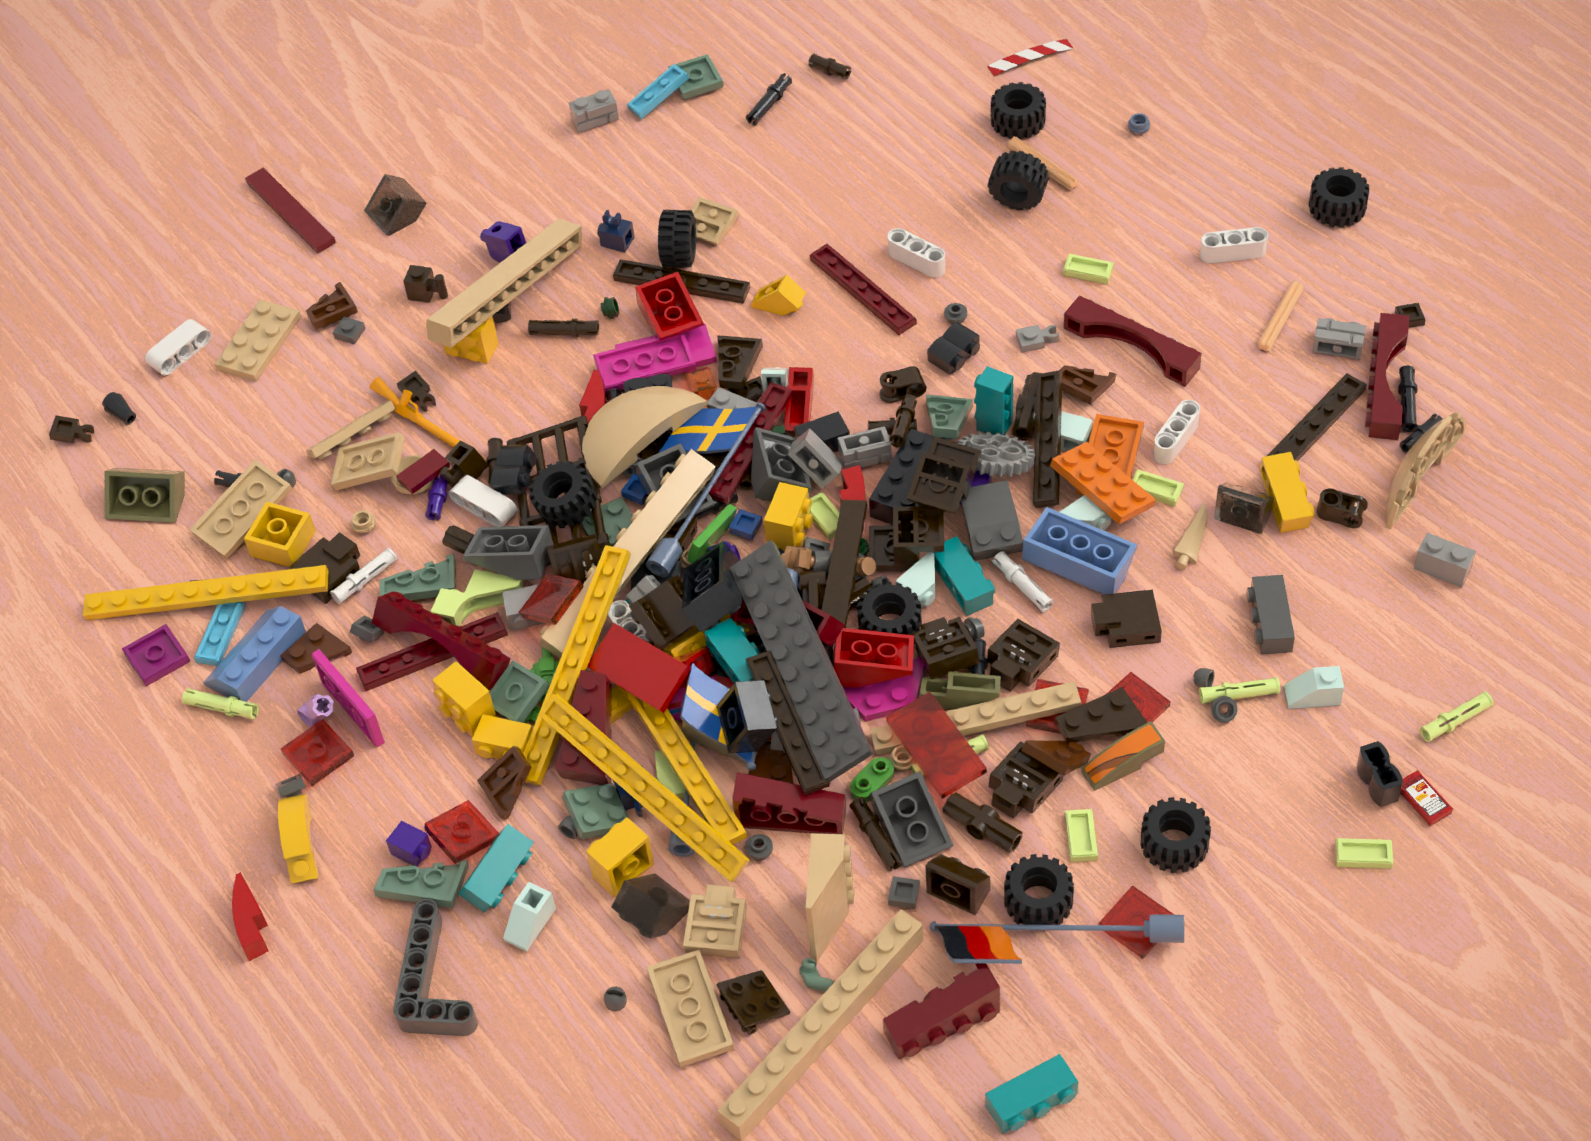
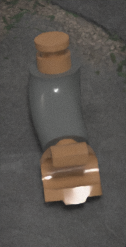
[781,546,876,581]

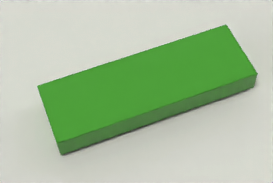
[687,504,737,563]

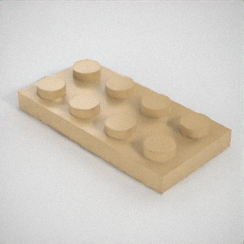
[215,299,301,382]
[190,459,293,559]
[647,949,734,1068]

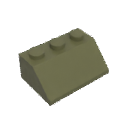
[104,468,185,522]

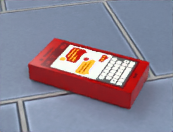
[1400,770,1453,826]

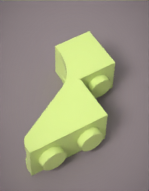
[430,569,524,627]

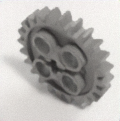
[958,432,1035,477]

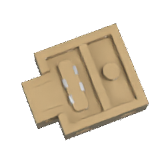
[683,884,747,959]

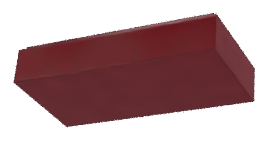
[396,449,450,494]

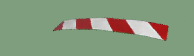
[987,39,1074,76]

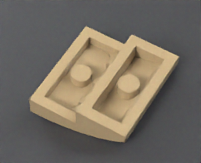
[692,197,739,245]

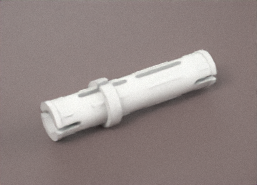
[330,548,397,604]
[992,551,1054,612]

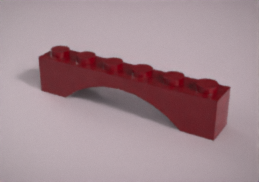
[1064,295,1202,387]
[1365,313,1410,441]
[371,591,511,690]

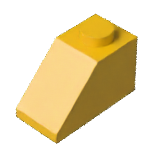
[750,274,806,316]

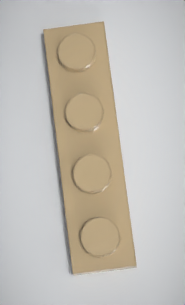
[306,400,396,460]

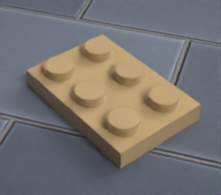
[331,432,405,490]

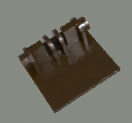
[716,970,791,1035]

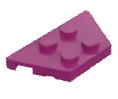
[842,658,925,722]

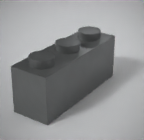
[1246,575,1295,655]

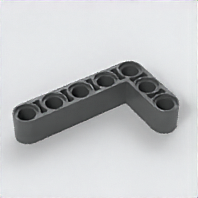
[393,899,478,1036]

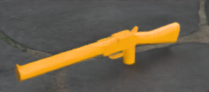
[369,377,460,448]

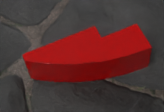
[784,367,814,432]
[579,369,606,424]
[839,465,866,531]
[232,872,269,961]

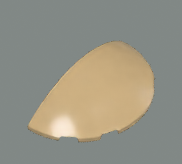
[582,386,708,489]
[1385,412,1466,529]

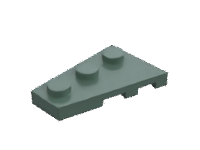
[926,394,973,440]
[379,554,456,600]
[374,860,469,908]

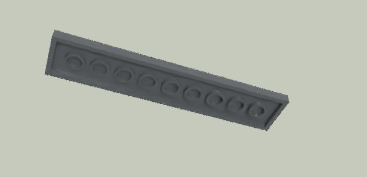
[730,540,874,782]

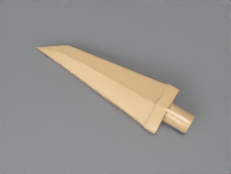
[1173,502,1208,570]

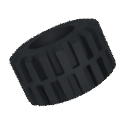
[991,82,1046,140]
[987,151,1049,210]
[1309,167,1370,228]
[658,210,696,267]
[529,460,597,528]
[857,582,922,635]
[1140,797,1211,873]
[1004,854,1074,931]

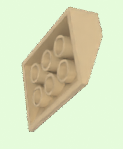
[805,833,854,962]

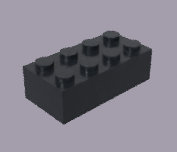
[869,429,934,525]
[682,541,742,632]

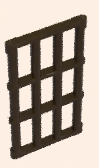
[507,416,609,566]

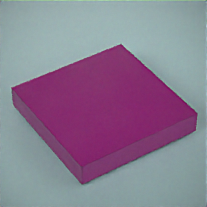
[122,624,191,686]

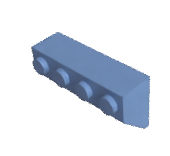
[1022,507,1137,595]
[203,606,306,702]

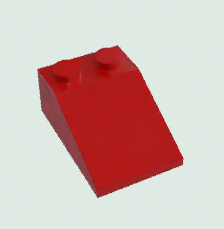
[635,272,704,341]
[833,628,914,688]

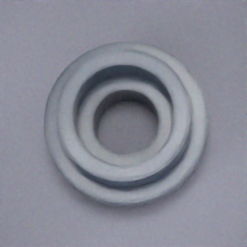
[1128,113,1150,134]

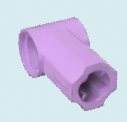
[297,693,334,727]

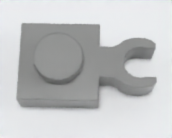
[1016,325,1059,353]

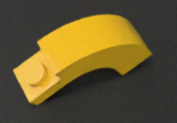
[278,794,319,884]

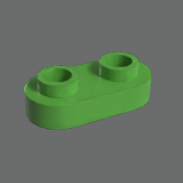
[850,757,894,803]

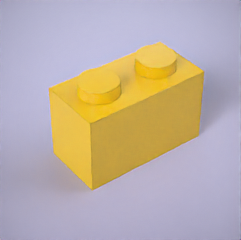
[472,714,533,759]

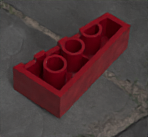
[555,670,612,785]
[732,772,846,834]
[883,963,1000,1059]

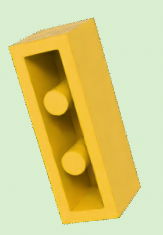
[1259,452,1314,533]

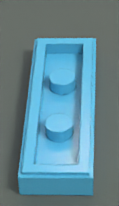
[627,64,689,119]
[194,602,246,666]

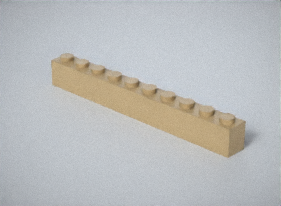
[426,218,582,348]
[539,449,715,659]
[717,909,924,1141]

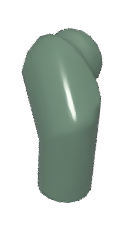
[800,958,835,992]

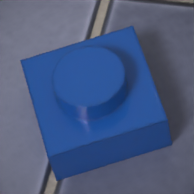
[621,474,648,505]
[729,509,762,541]

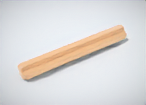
[1008,137,1077,190]
[1258,281,1304,352]

